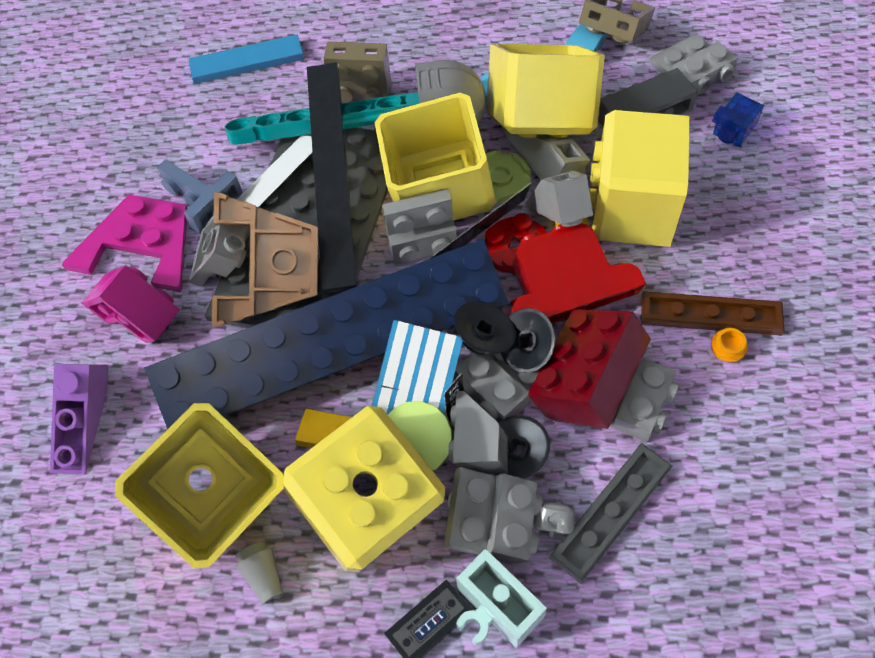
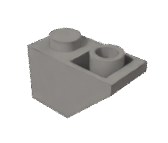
[449,391,508,474]

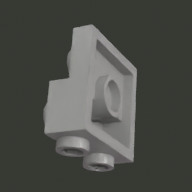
[650,33,738,94]
[382,189,457,265]
[189,215,250,286]
[453,352,541,422]
[610,358,680,442]
[443,467,543,564]

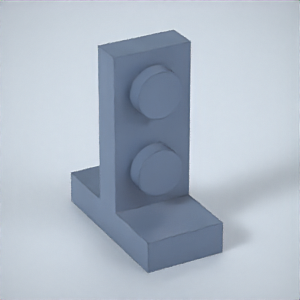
[157,159,243,235]

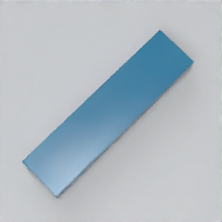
[189,34,305,84]

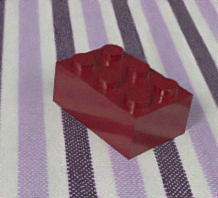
[528,309,651,429]

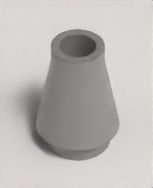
[236,541,284,605]

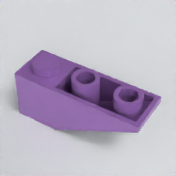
[50,364,108,474]

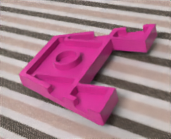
[62,194,187,292]

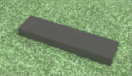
[549,443,673,584]

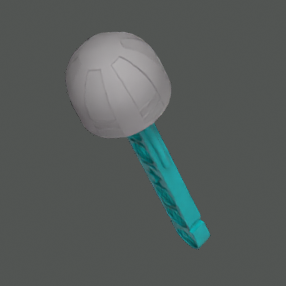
[224,60,486,145]

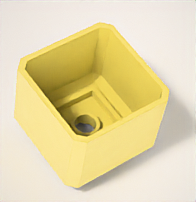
[487,43,605,138]
[375,93,496,221]
[589,110,690,247]
[115,403,284,568]
[283,406,445,572]

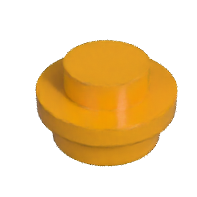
[711,328,748,363]

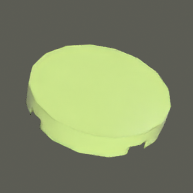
[486,151,531,203]
[388,401,453,471]

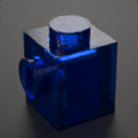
[712,92,765,147]

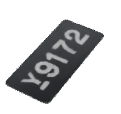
[444,373,464,422]

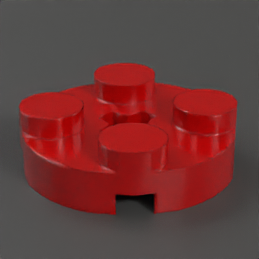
[485,213,547,275]

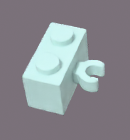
[456,549,547,649]

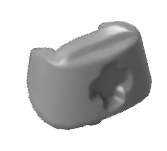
[533,503,575,538]

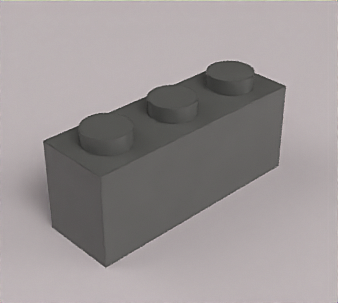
[598,68,698,127]

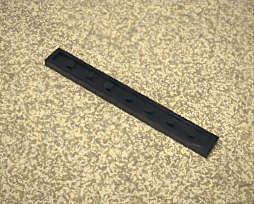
[306,62,358,295]

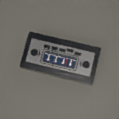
[384,579,472,658]

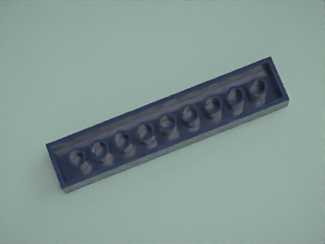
[144,239,509,429]

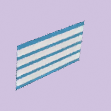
[372,320,463,415]

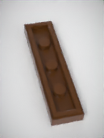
[641,291,785,336]

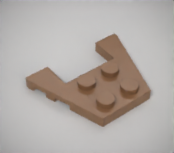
[212,192,318,327]

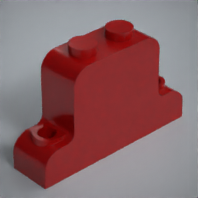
[508,223,646,324]

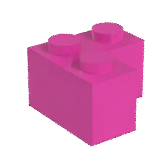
[81,265,180,343]

